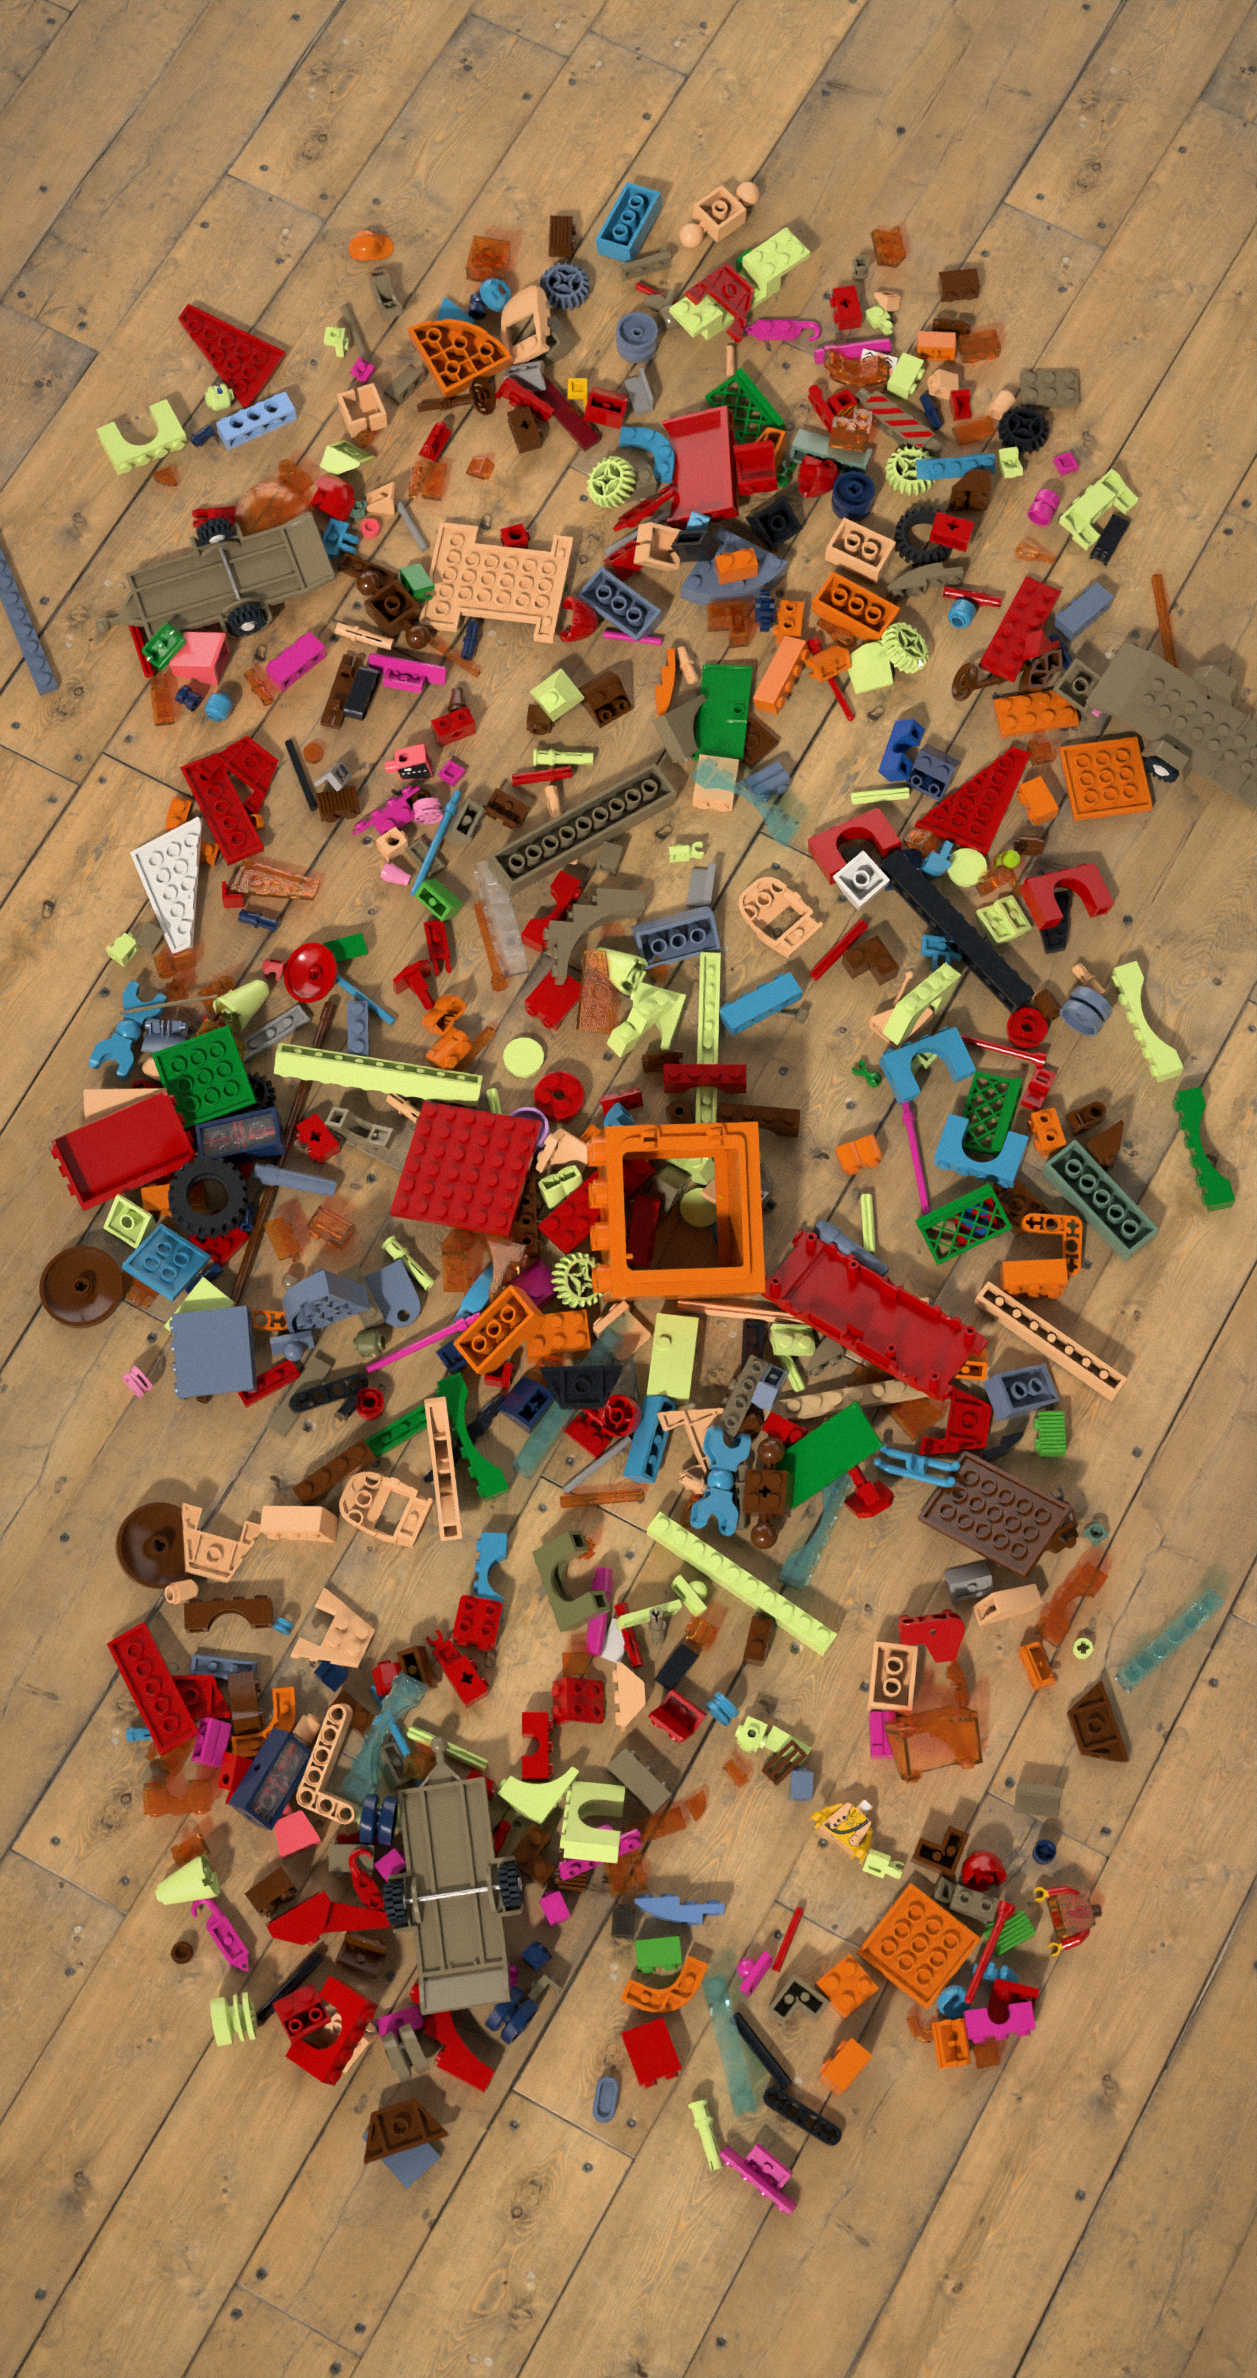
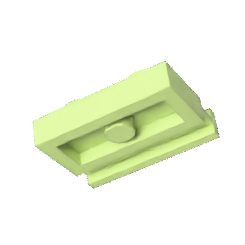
[770,1324,816,1356]

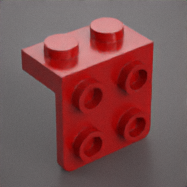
[452,1595,503,1651]
[551,1677,604,1725]
[648,1688,707,1743]

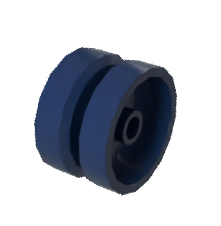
[831,471,875,522]
[360,1793,398,1846]
[485,1986,540,2045]

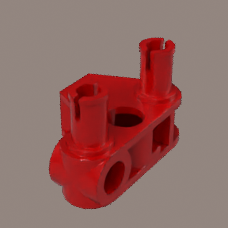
[897,1609,965,1663]

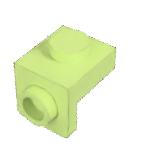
[324,327,349,357]
[999,447,1023,478]

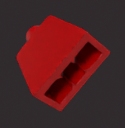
[218,1751,254,1805]

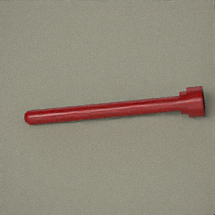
[806,637,855,721]
[959,1033,1047,1068]
[964,1900,1016,2004]

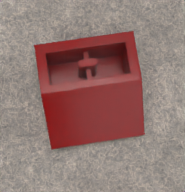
[583,386,629,430]
[272,1982,332,2043]

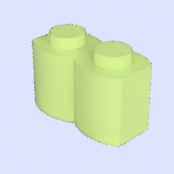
[538,1165,584,1208]

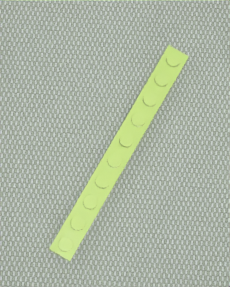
[695,952,721,1124]

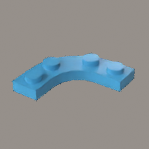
[619,426,675,483]

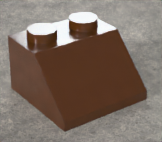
[1085,1120,1124,1173]

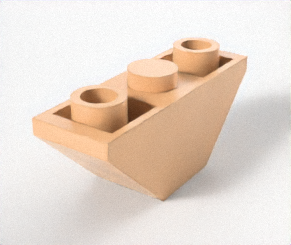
[613,1662,646,1731]

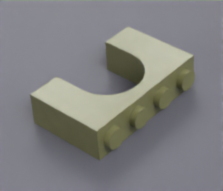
[532,1530,611,1632]

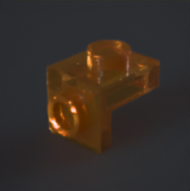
[903,827,938,858]
[170,1833,210,1867]

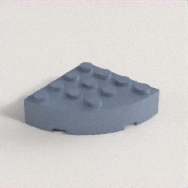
[681,527,788,607]
[282,1269,370,1334]

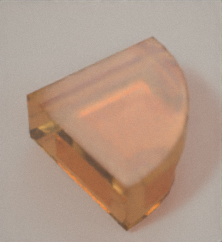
[152,467,178,487]
[647,956,667,983]
[684,1791,706,1822]

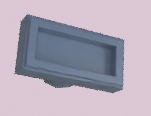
[270,1330,315,1361]

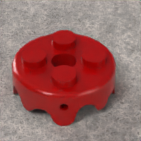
[534,1071,585,1124]

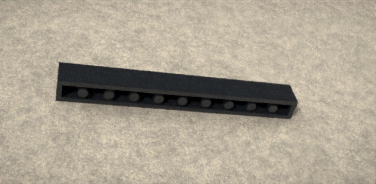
[879,849,1035,1013]

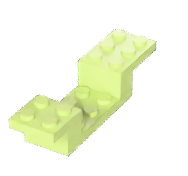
[669,227,811,340]

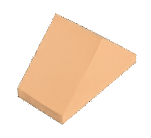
[365,482,397,515]

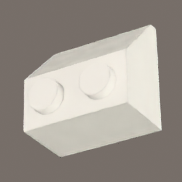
[833,851,890,911]

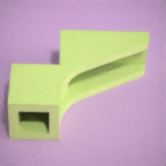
[607,988,675,1058]
[663,1158,715,1186]

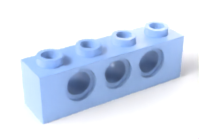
[216,392,297,450]

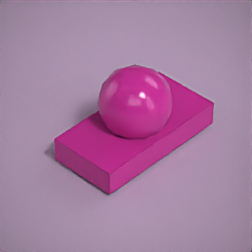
[737,1951,774,1998]

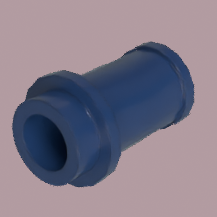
[190,424,215,447]
[240,1204,254,1232]

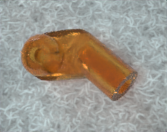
[906,2015,934,2043]

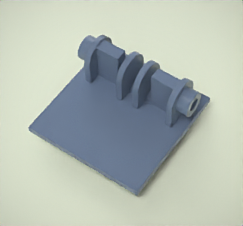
[141,1019,189,1053]

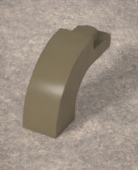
[367,268,403,320]
[325,1106,397,1150]

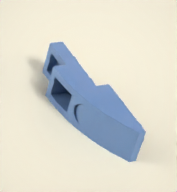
[635,1893,725,1925]

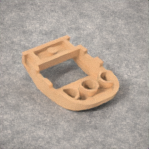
[501,285,550,366]
[739,877,823,959]
[339,1472,433,1548]

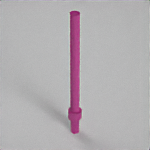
[902,1101,931,1216]
[366,1312,481,1374]

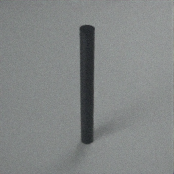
[285,740,318,811]

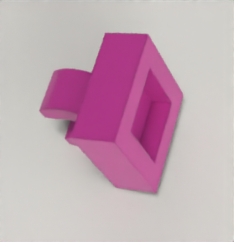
[350,357,376,384]

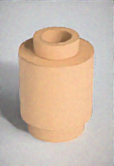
[989,391,1016,420]
[165,1579,199,1604]
[292,1713,321,1747]

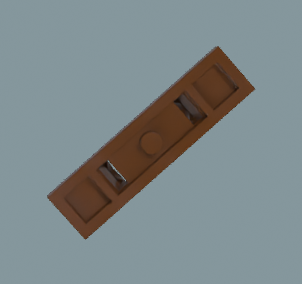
[320,654,363,730]

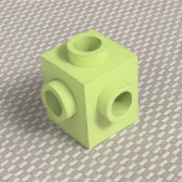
[735,1716,768,1753]

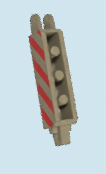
[855,387,942,458]

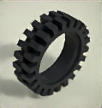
[894,506,953,567]

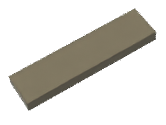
[267,1356,332,1438]

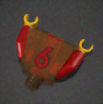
[1034,1885,1102,1956]

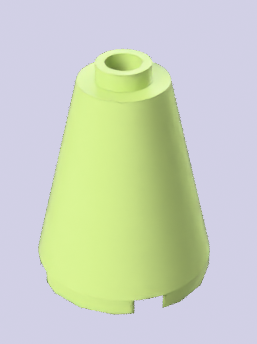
[590,947,648,995]
[213,980,269,1033]
[155,1854,220,1905]

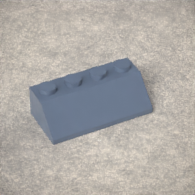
[576,567,663,642]
[631,905,721,970]

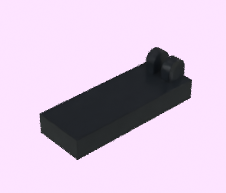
[1089,514,1130,566]
[741,1321,764,1372]

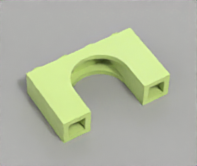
[97,399,188,475]
[882,963,961,1046]
[560,1781,625,1863]

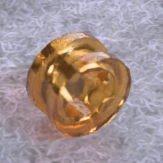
[355,429,374,448]

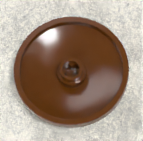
[39,1246,124,1328]
[115,1502,199,1589]

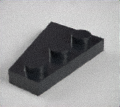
[1039,889,1071,954]

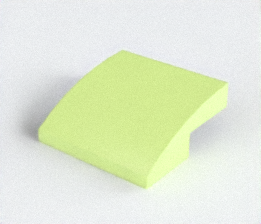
[974,895,1032,947]

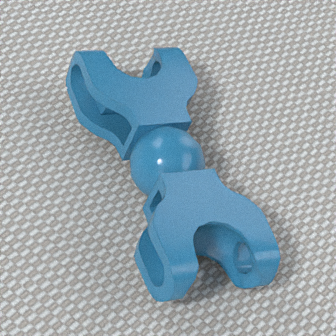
[89,980,167,1082]
[690,1425,751,1536]

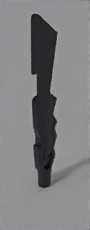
[424,1393,506,1482]

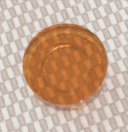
[303,743,323,764]

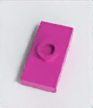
[375,2005,424,2042]

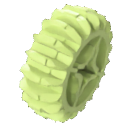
[885,446,935,496]
[586,456,636,509]
[881,622,930,674]
[551,1252,603,1309]

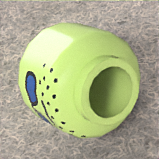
[205,384,234,411]

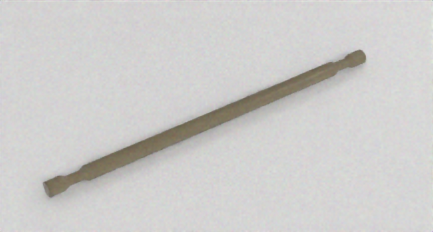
[120,994,218,1015]

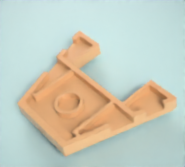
[657,1408,734,1491]
[182,1503,261,1583]
[290,1588,375,1668]

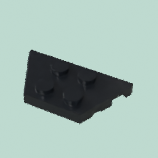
[540,1365,623,1410]

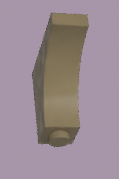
[652,694,706,763]

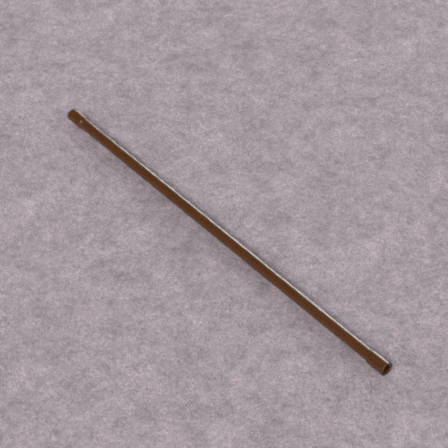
[196,1002,336,1404]

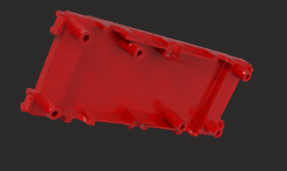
[761,1230,990,1402]

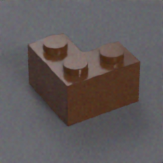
[842,935,899,986]
[510,1823,556,1889]
[910,1826,970,1879]

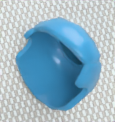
[937,1985,972,2019]

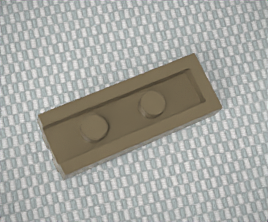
[620,247,671,281]

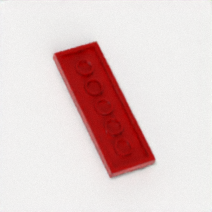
[978,576,1061,683]
[180,752,265,866]
[538,1160,656,1256]
[106,1622,201,1756]

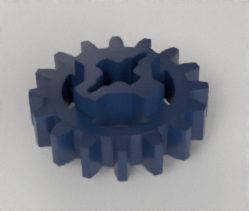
[754,589,775,632]

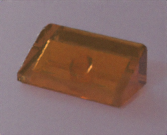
[952,416,996,447]

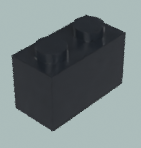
[671,530,720,562]

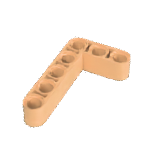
[296,1703,361,1824]

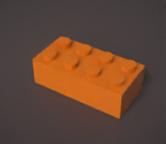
[811,572,900,643]
[453,1285,546,1376]

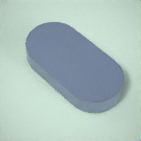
[593,2076,619,2123]

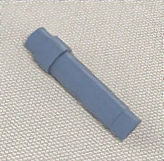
[252,1163,337,1197]
[813,1219,890,1278]

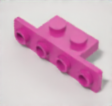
[368,653,447,693]
[351,784,420,836]
[559,1823,641,1881]
[719,2143,798,2215]

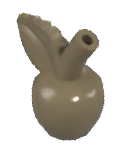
[644,289,680,330]

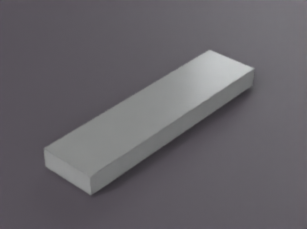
[237,1004,311,1065]

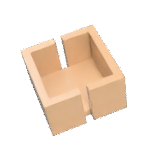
[337,383,387,438]
[634,522,683,572]

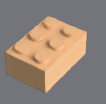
[825,518,896,584]
[866,1641,918,1716]

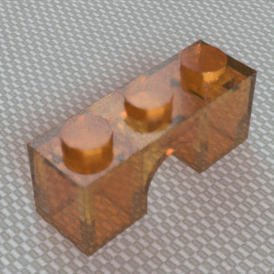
[143,1779,213,1817]

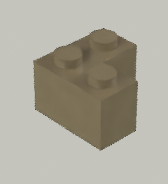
[645,1164,692,1224]
[766,1974,830,2027]

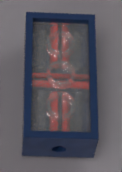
[195,1107,287,1165]
[228,1728,312,1831]

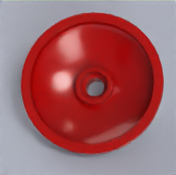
[284,943,337,1003]

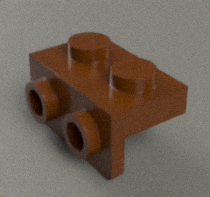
[483,788,531,830]
[335,1931,388,1979]

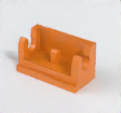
[916,331,956,362]
[804,645,852,683]
[1017,1641,1057,1692]
[931,2018,972,2069]

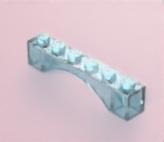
[689,757,800,848]
[778,1473,853,1591]
[1114,1588,1225,1694]
[340,1672,429,1804]
[701,1974,757,2117]

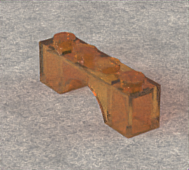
[1036,1561,1109,1649]

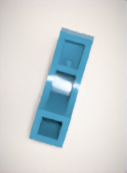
[453,1264,510,1327]

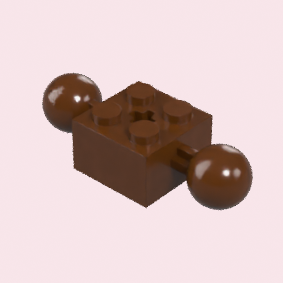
[356,571,430,649]
[743,1437,794,1549]

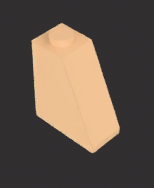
[869,1006,934,1050]
[972,1583,1043,1627]

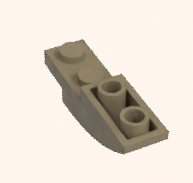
[886,562,964,600]
[805,1337,847,1377]

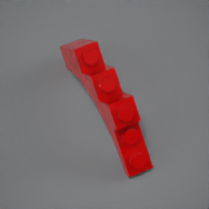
[409,1982,495,2094]

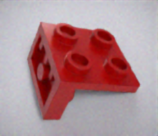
[987,1978,1040,2025]

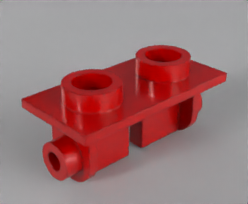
[418,421,452,462]
[599,1087,643,1116]

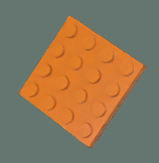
[1058,737,1153,822]
[856,1883,981,2011]

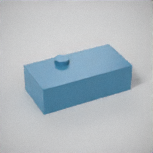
[595,182,663,263]

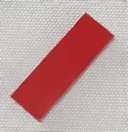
[237,1360,301,1408]

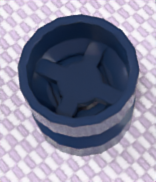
[468,293,487,320]
[175,684,203,712]
[1032,1840,1056,1865]

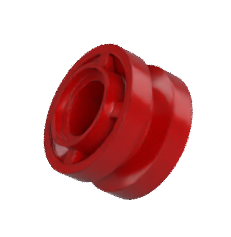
[355,1387,385,1420]

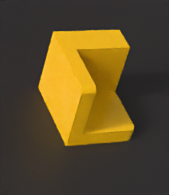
[568,378,587,407]

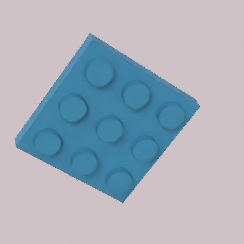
[122,1223,211,1302]

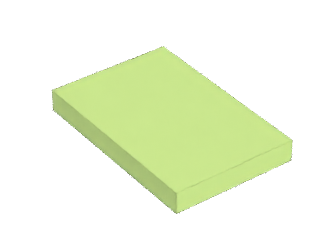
[164,1277,236,1334]

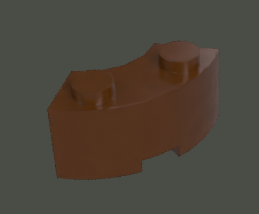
[1018,650,1063,693]
[228,1671,265,1736]

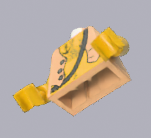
[808,1799,873,1864]

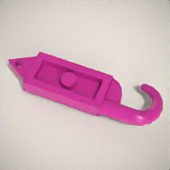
[745,320,821,341]
[191,1898,250,1972]

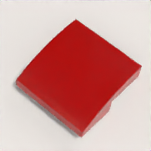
[188,1209,250,1268]

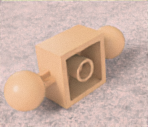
[679,182,759,248]

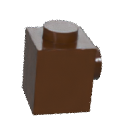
[666,1101,693,1124]

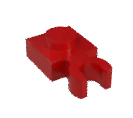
[426,1630,462,1668]

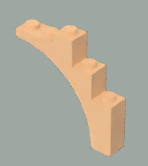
[424,1397,462,1541]

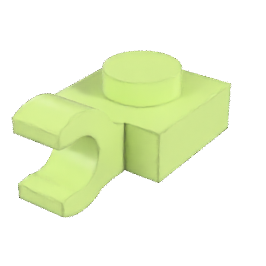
[864,304,893,336]
[669,842,704,863]
[911,1053,938,1076]
[862,1848,905,1879]

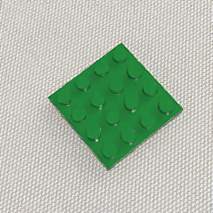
[152,1025,257,1130]

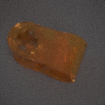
[278,459,314,497]
[197,976,237,1012]

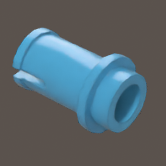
[126,1726,153,1743]

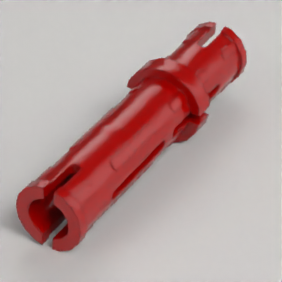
[943,585,1002,609]
[512,766,572,786]
[614,1603,644,1669]

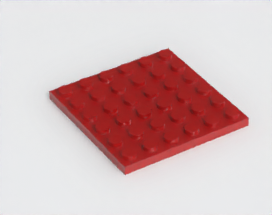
[390,1101,543,1237]

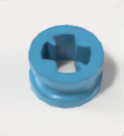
[272,1617,294,1636]

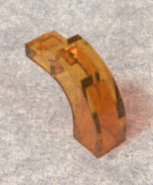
[824,348,890,387]

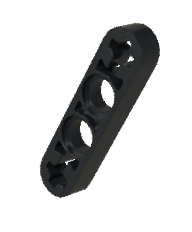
[288,1373,369,1414]
[763,2087,842,2146]

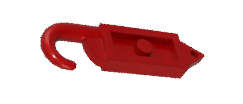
[613,486,676,532]

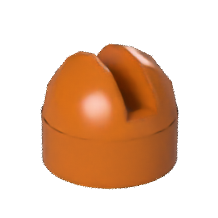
[249,814,265,830]

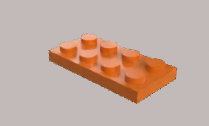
[993,690,1079,738]

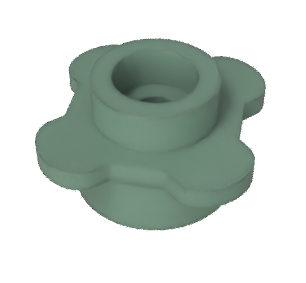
[349,501,367,519]
[1083,1521,1109,1547]

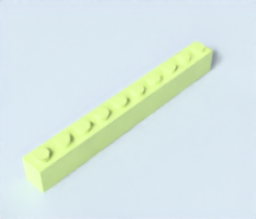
[274,1043,483,1107]
[647,1511,837,1657]

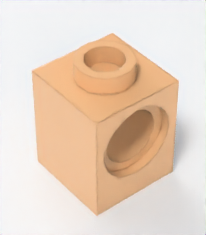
[928,369,959,400]
[376,827,409,863]

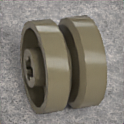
[381,2023,430,2082]

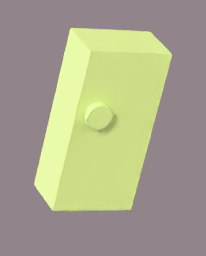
[647,1313,699,1406]

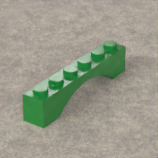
[1172,1087,1235,1212]
[435,1373,509,1502]

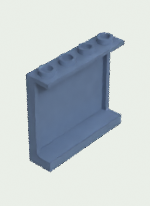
[169,1305,258,1400]

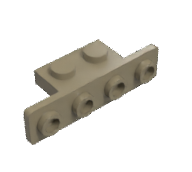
[716,1355,768,1437]

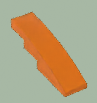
[655,648,675,718]

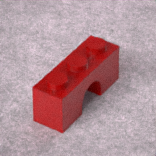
[522,1712,553,1782]

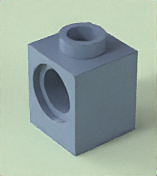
[789,1768,814,1802]

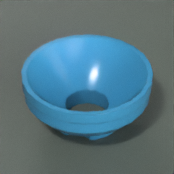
[480,277,511,312]

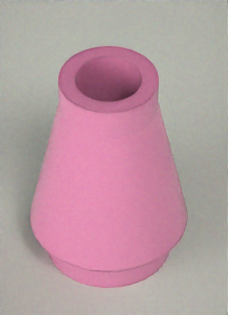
[380,863,411,886]

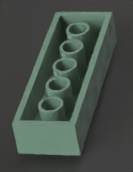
[1042,1140,1160,1263]

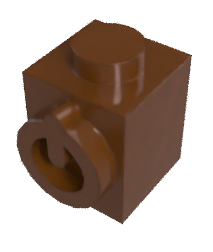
[526,704,556,735]

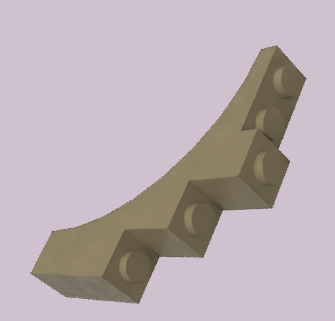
[543,888,645,985]

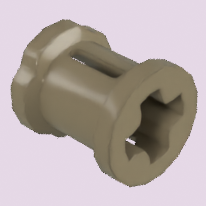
[852,255,869,280]

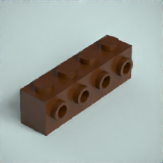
[512,1173,542,1259]

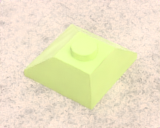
[320,440,376,475]
[847,640,893,694]
[530,669,585,722]

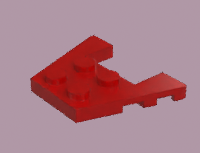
[683,263,755,343]
[195,735,279,814]
[919,1384,992,1457]

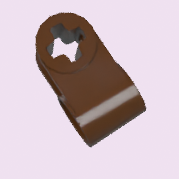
[1065,1101,1106,1136]

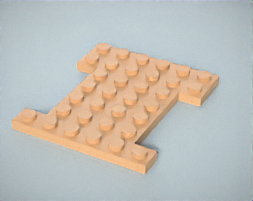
[418,522,574,644]

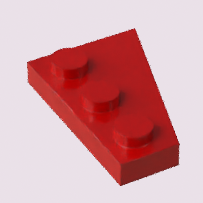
[495,377,555,422]

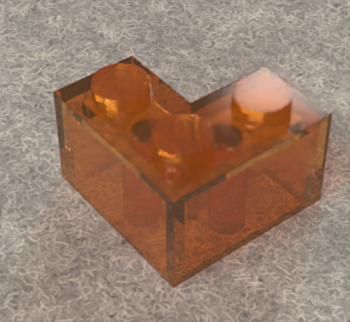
[828,408,873,453]
[706,601,749,648]

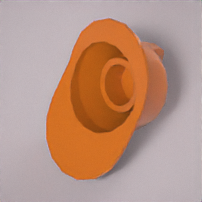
[348,230,394,261]

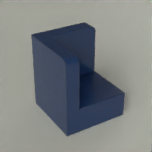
[314,1660,349,1692]

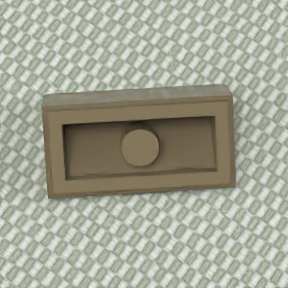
[373,1740,415,1791]

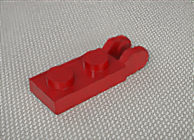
[808,384,841,437]
[192,505,248,529]
[423,920,452,976]

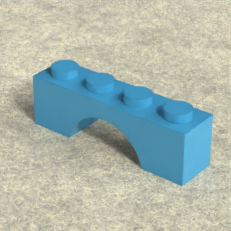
[916,453,995,481]
[474,1532,508,1623]

